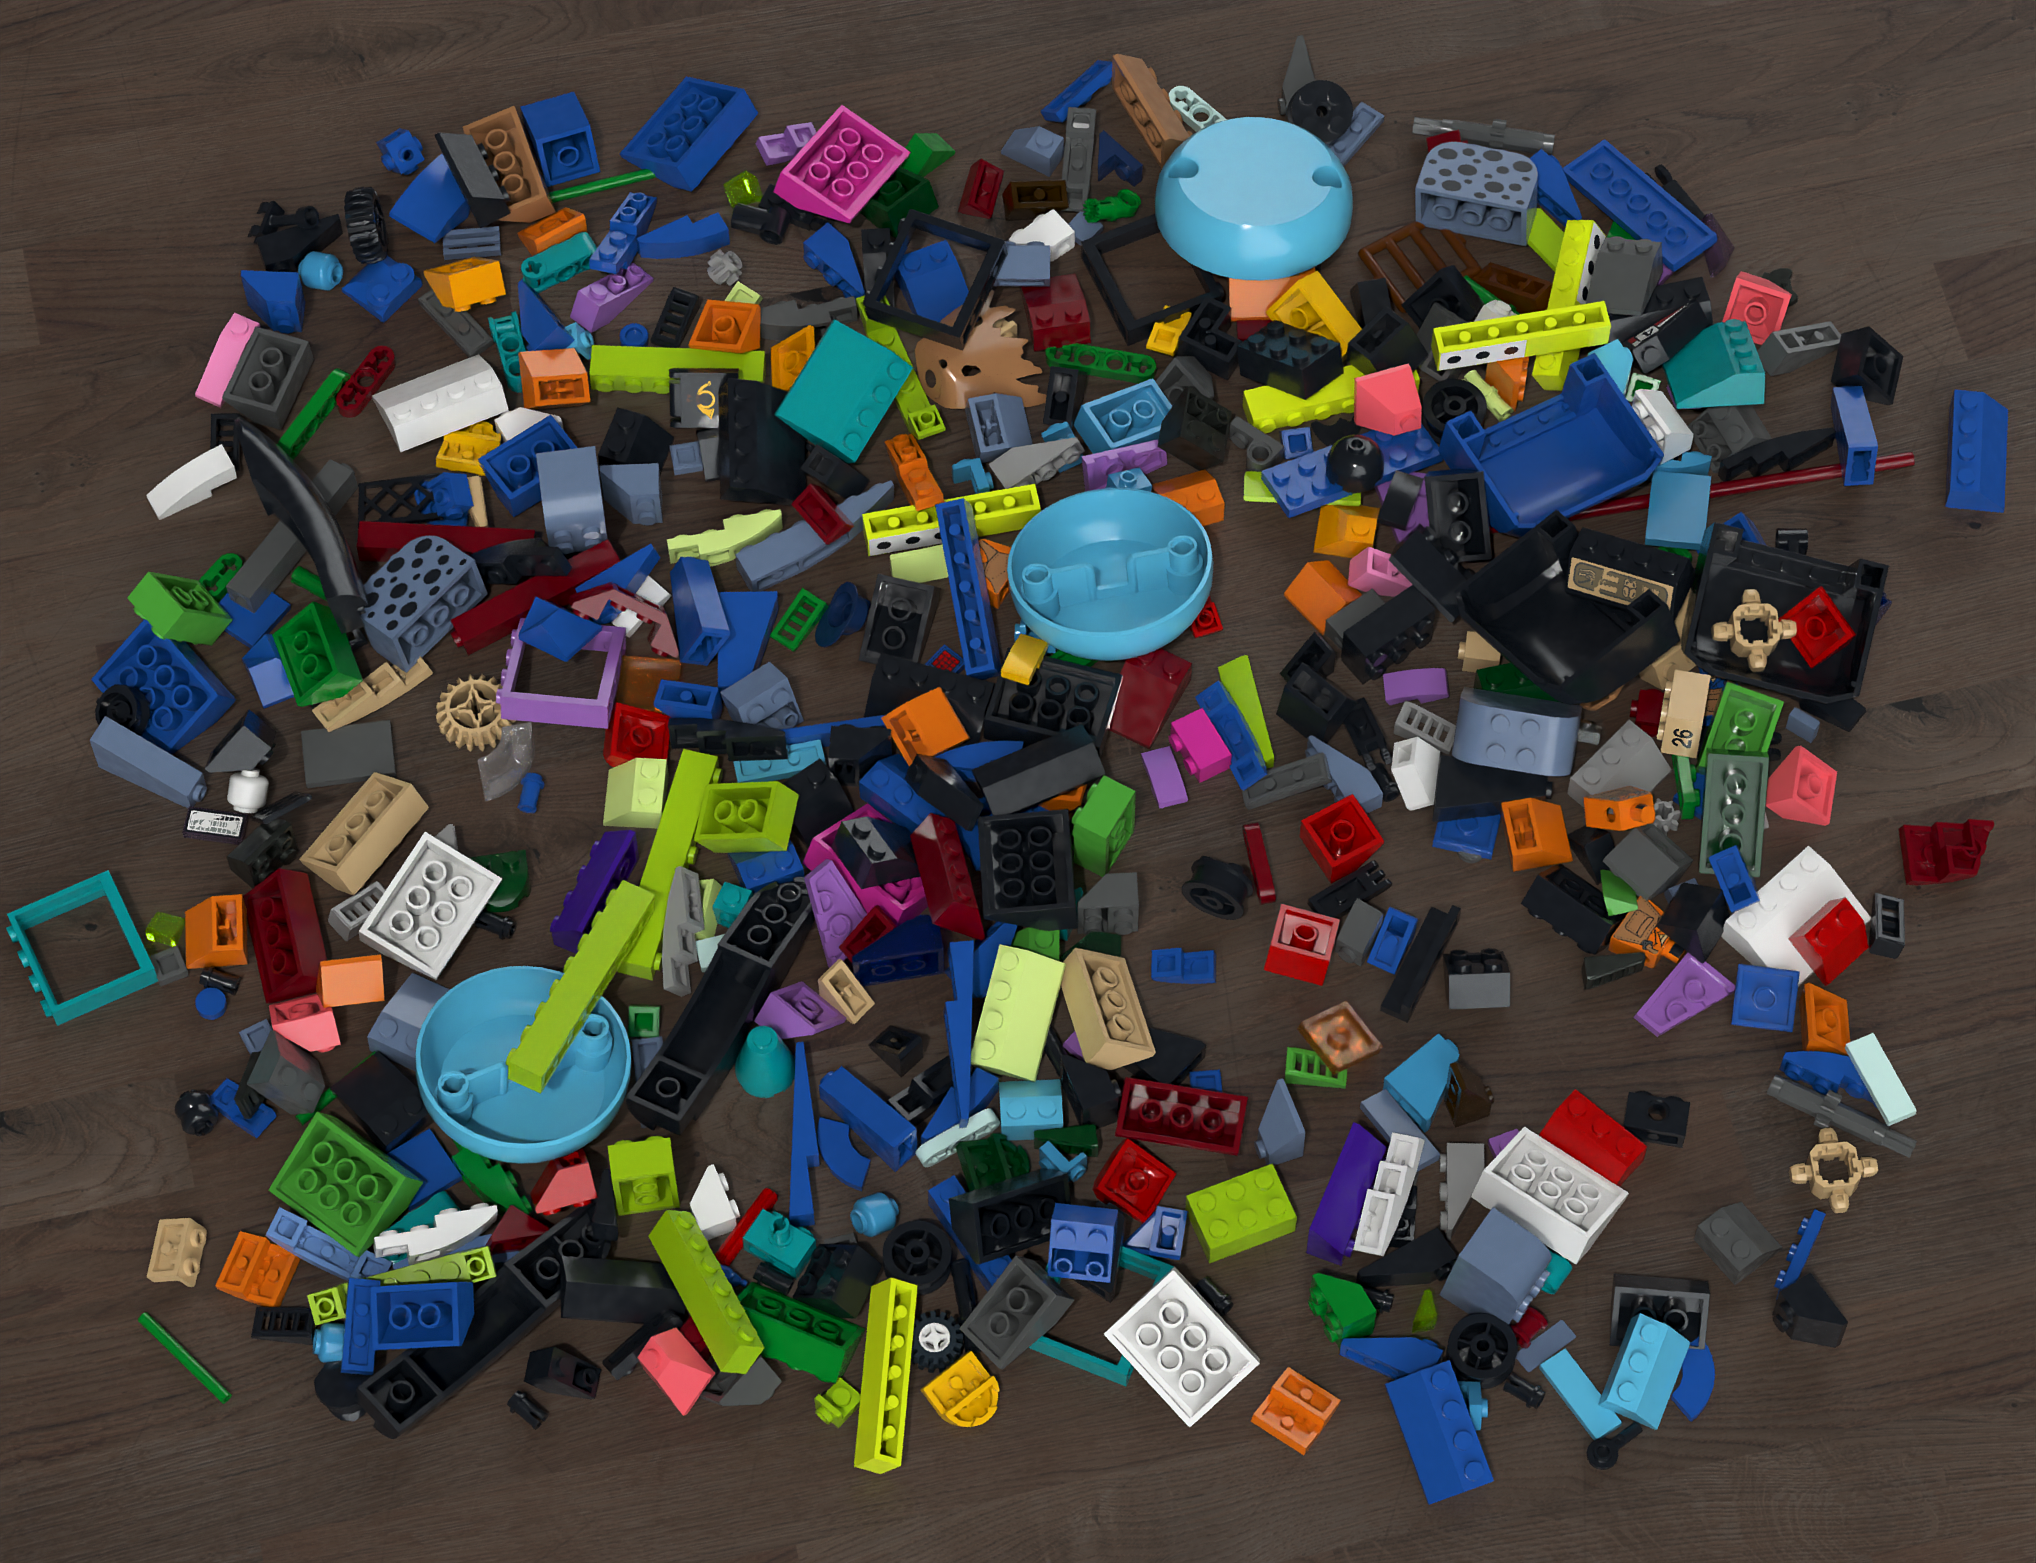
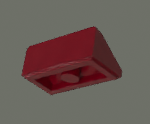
[958,159,1004,219]
[791,483,854,545]

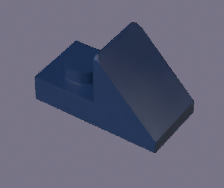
[1098,130,1143,187]

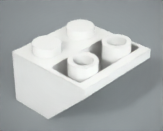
[1632,389,1694,464]

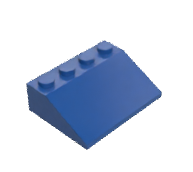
[620,76,758,191]
[91,619,236,755]

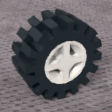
[911,1311,963,1373]

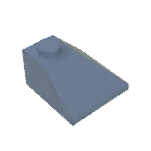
[1254,1078,1305,1166]

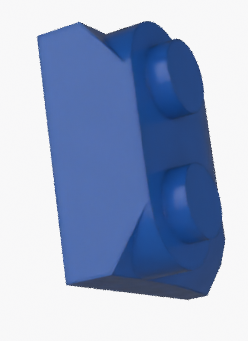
[341,256,423,323]

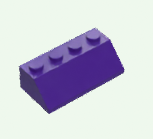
[550,830,639,954]
[1306,1122,1387,1266]

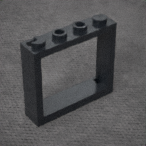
[863,209,1008,351]
[1081,214,1225,346]

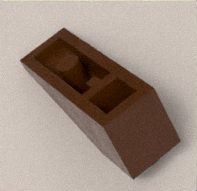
[1472,262,1553,314]

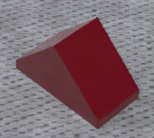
[839,905,897,969]
[485,1205,549,1255]

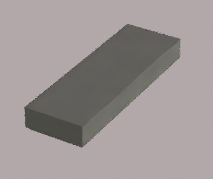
[418,289,494,358]
[1241,752,1332,810]

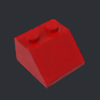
[1300,794,1384,883]
[1788,897,1869,986]
[1264,904,1340,986]

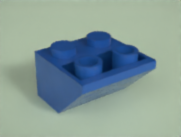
[1047,1203,1118,1283]

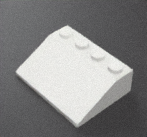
[372,354,509,452]
[359,832,502,980]
[1721,846,1871,987]
[1471,1127,1629,1264]
[1104,1266,1260,1428]

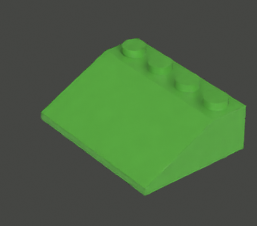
[268,1112,423,1257]

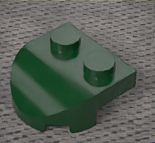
[469,850,531,912]
[955,1133,1029,1192]

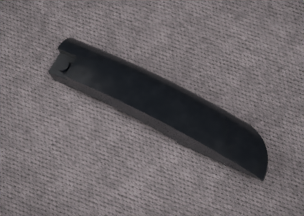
[234,417,368,634]
[354,1198,611,1439]

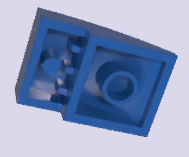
[389,154,470,243]

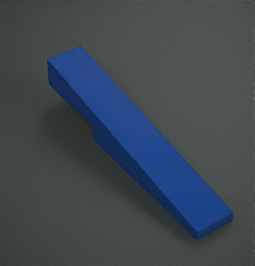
[943,940,974,1128]
[789,1042,820,1227]

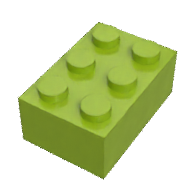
[694,781,799,853]
[608,1136,680,1216]
[1185,1164,1297,1264]

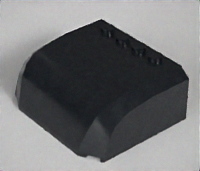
[1454,509,1680,705]
[1681,522,1889,704]

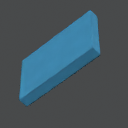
[1645,470,1711,550]

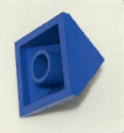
[518,597,602,662]
[242,634,294,709]

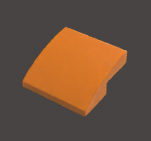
[215,1231,301,1307]
[1251,1367,1341,1455]

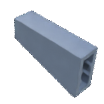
[90,716,207,809]

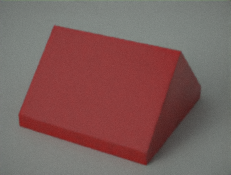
[1778,586,1856,669]

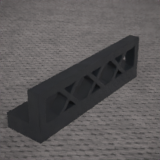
[1380,905,1461,1023]

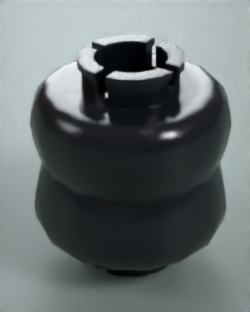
[175,1089,218,1136]

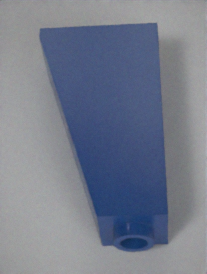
[1830,386,1878,486]
[670,557,730,666]
[718,591,779,700]
[819,1066,917,1172]

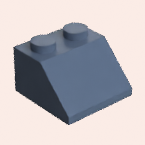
[600,463,663,526]

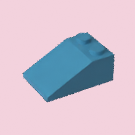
[1074,378,1172,454]

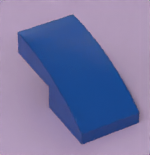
[1151,948,1216,984]
[210,1078,277,1138]

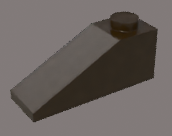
[1444,1062,1494,1128]

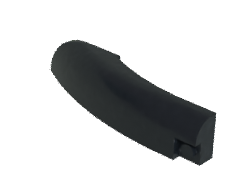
[625,877,815,1136]

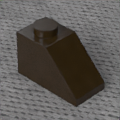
[1002,180,1069,221]

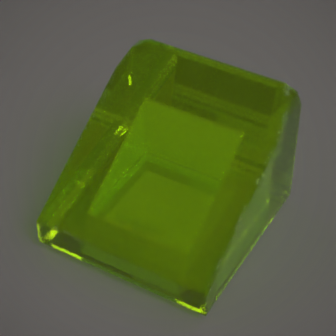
[723,170,763,208]
[145,911,185,946]
[1412,1289,1437,1333]

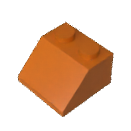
[1151,470,1225,526]

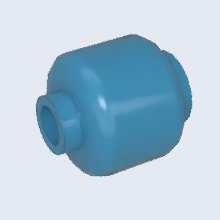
[298,251,343,291]
[850,1192,899,1237]
[313,1322,344,1363]

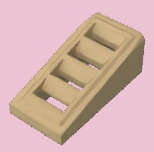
[467,476,489,527]

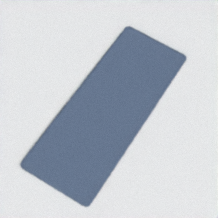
[1516,1320,1576,1372]

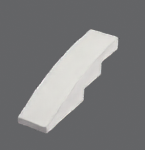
[1353,1132,1425,1256]

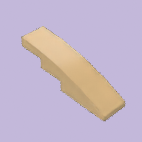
[312,657,433,732]

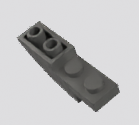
[760,296,858,341]

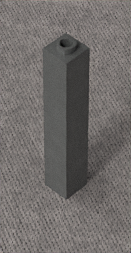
[226,459,358,614]

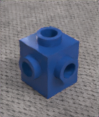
[376,128,425,175]

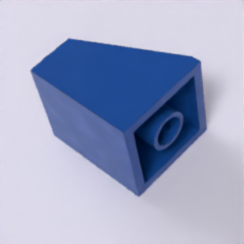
[520,92,600,187]

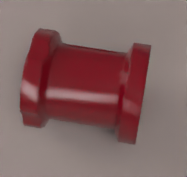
[1510,1306,1548,1349]

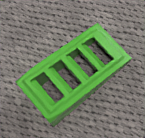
[1285,1047,1348,1089]

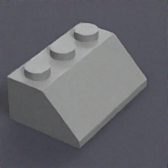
[1567,720,1672,831]

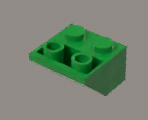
[1308,1273,1376,1349]

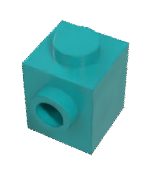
[712,882,753,928]

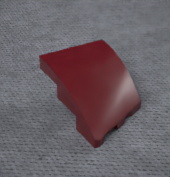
[1898,819,1994,885]

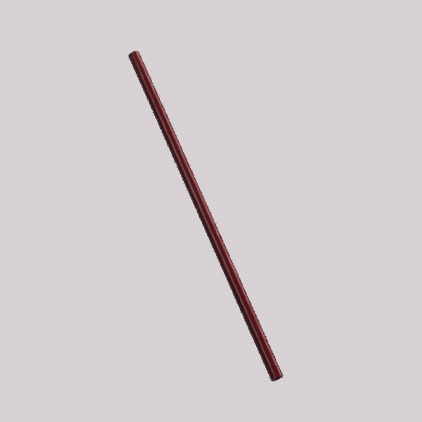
[1489,452,1915,534]

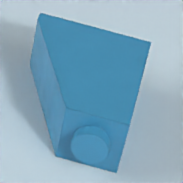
[1383,1033,1460,1133]

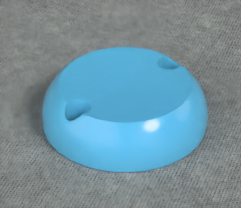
[1155,117,1353,280]
[1007,488,1214,661]
[415,966,631,1164]

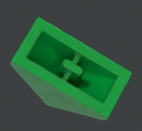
[900,133,955,177]

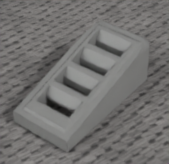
[1394,700,1456,755]
[328,881,386,941]

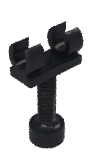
[248,201,319,244]

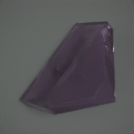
[1701,213,1735,278]

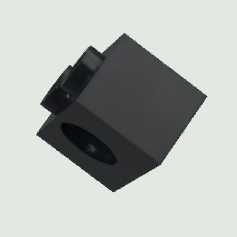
[1623,1091,1690,1148]

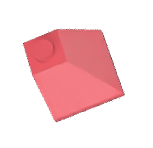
[1722,271,1792,345]
[1354,363,1422,436]
[1766,745,1837,826]
[269,993,341,1052]
[637,1328,715,1416]

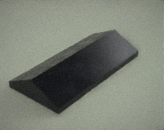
[972,724,1106,816]
[560,1256,686,1324]

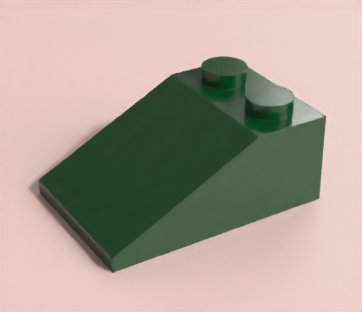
[860,167,939,238]

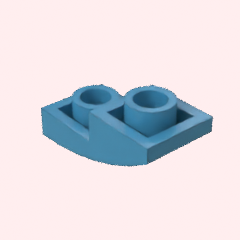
[1648,451,1712,481]

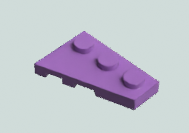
[1081,440,1167,492]
[804,859,867,968]
[1634,953,1735,1037]

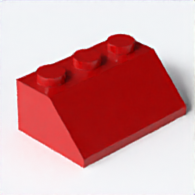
[1539,1089,1647,1187]

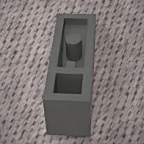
[1277,35,1321,122]
[1757,321,1841,376]

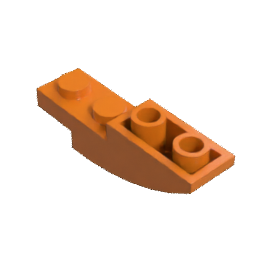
[885,434,944,511]

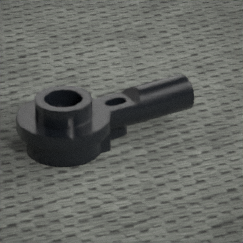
[1586,1422,1643,1470]

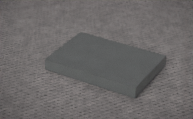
[301,720,396,788]

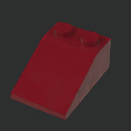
[1020,273,1091,352]
[1110,648,1192,749]

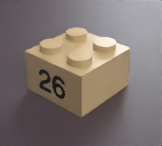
[1657,669,1711,758]

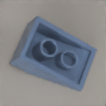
[367,973,450,1072]

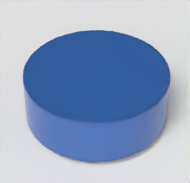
[619,323,649,347]
[195,988,227,1020]

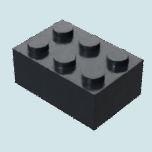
[1237,320,1343,400]
[1341,585,1436,685]

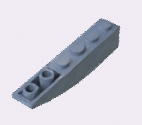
[735,480,894,592]

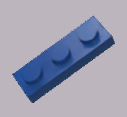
[1040,60,1112,122]
[1774,1209,1826,1300]
[340,1278,380,1375]

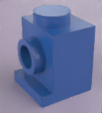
[426,472,474,520]

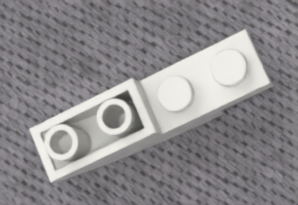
[373,1203,498,1265]

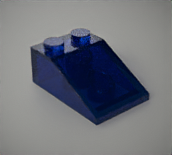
[852,914,945,987]

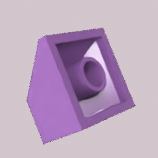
[754,981,846,1039]

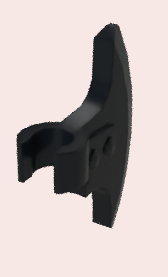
[1310,416,1363,447]

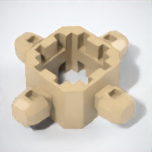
[1711,589,1797,672]
[1789,1128,1878,1213]

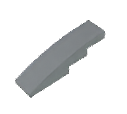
[662,866,705,997]

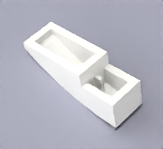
[146,444,237,520]

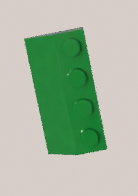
[737,1282,865,1384]

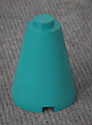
[735,1026,795,1098]

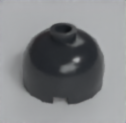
[1326,435,1384,493]

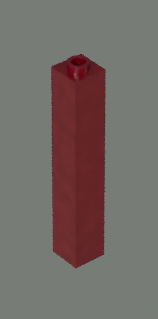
[356,521,536,562]
[450,539,620,656]

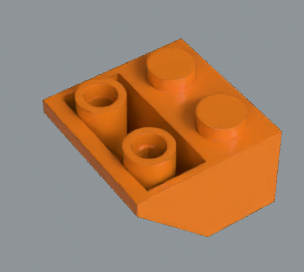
[518,348,591,410]
[1485,356,1529,412]
[881,687,970,766]
[1501,797,1573,872]
[185,894,248,969]

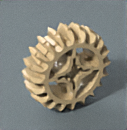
[436,674,516,752]

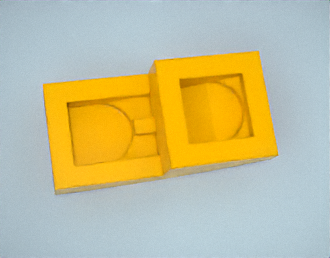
[1146,305,1192,356]
[1001,634,1049,685]

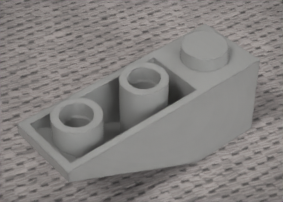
[989,437,1085,489]
[1439,1143,1484,1241]

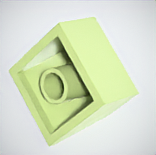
[603,758,669,829]

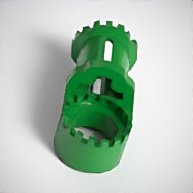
[1083,189,1141,223]

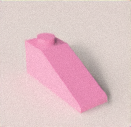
[195,312,261,408]
[1348,546,1428,600]

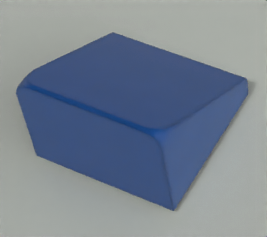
[1279,427,1313,460]

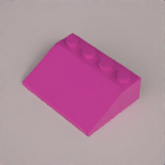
[773,105,911,224]
[802,803,928,933]

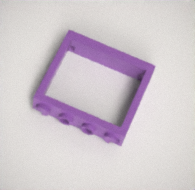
[496,618,626,729]

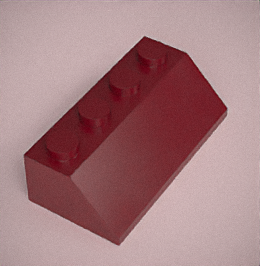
[910,813,985,941]
[243,868,327,1004]
[1115,1077,1248,1156]

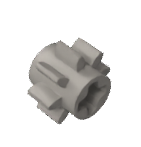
[707,249,742,286]
[1652,798,1681,836]

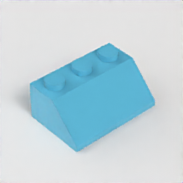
[1598,1313,1691,1430]

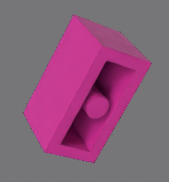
[1168,708,1232,783]

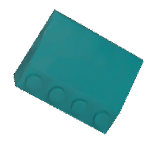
[1661,319,1765,409]
[774,320,913,464]

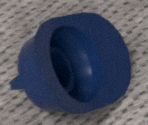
[815,582,871,648]

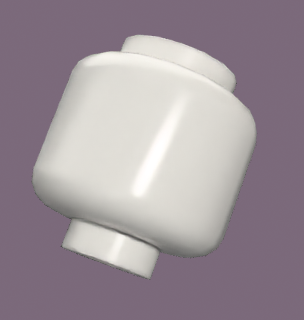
[227,768,269,813]

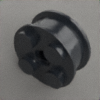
[1287,80,1353,144]
[1421,379,1487,445]
[1181,856,1254,920]
[883,1220,952,1296]
[1446,1313,1518,1389]

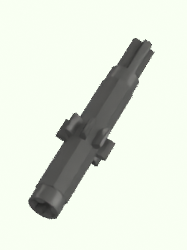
[1412,117,1555,155]
[1767,1074,1917,1158]

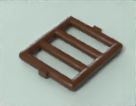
[1358,220,1482,313]

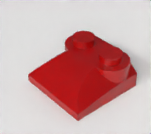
[603,702,671,767]
[1092,1138,1177,1224]

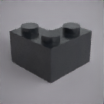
[1178,295,1243,381]

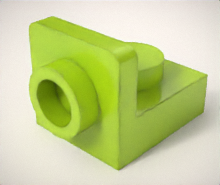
[814,1378,861,1428]

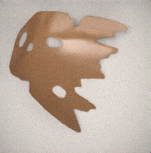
[915,290,1047,409]

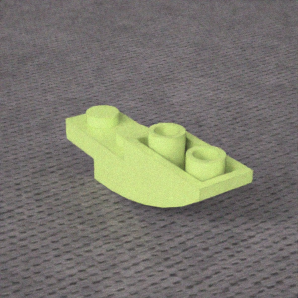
[667,509,783,567]

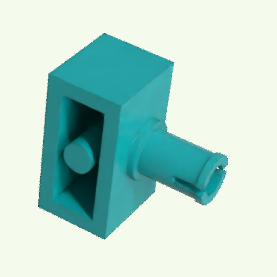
[743,1209,816,1280]

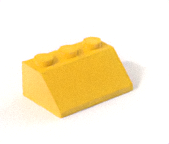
[1265,271,1362,362]

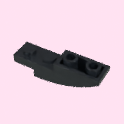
[468,538,572,584]

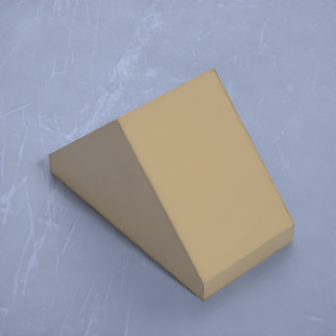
[818,959,875,1024]

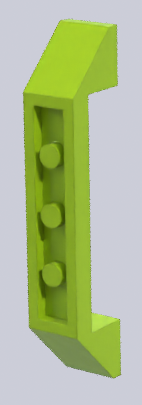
[856,295,946,440]
[307,1246,497,1326]

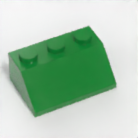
[272,601,363,707]

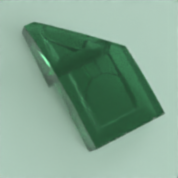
[1059,931,1121,962]

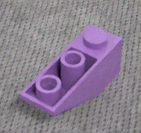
[570,263,654,333]

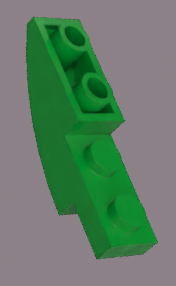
[451,1138,533,1216]

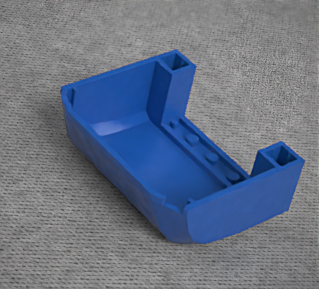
[1438,353,1664,538]

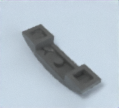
[1061,107,1096,212]

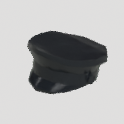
[95,684,150,736]
[314,1361,374,1422]

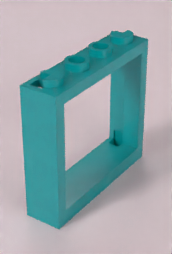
[6,870,158,1026]
[1029,1246,1174,1387]

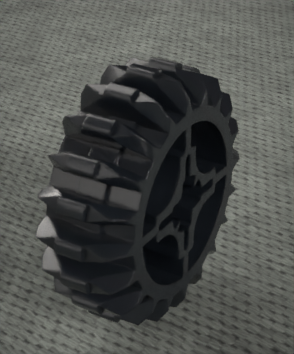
[344,186,389,264]

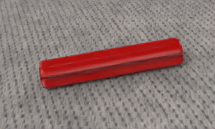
[715,1188,778,1267]

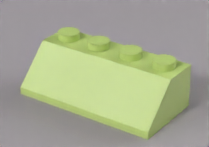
[971,944,1066,1082]

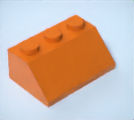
[1227,267,1315,322]

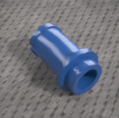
[517,773,544,813]

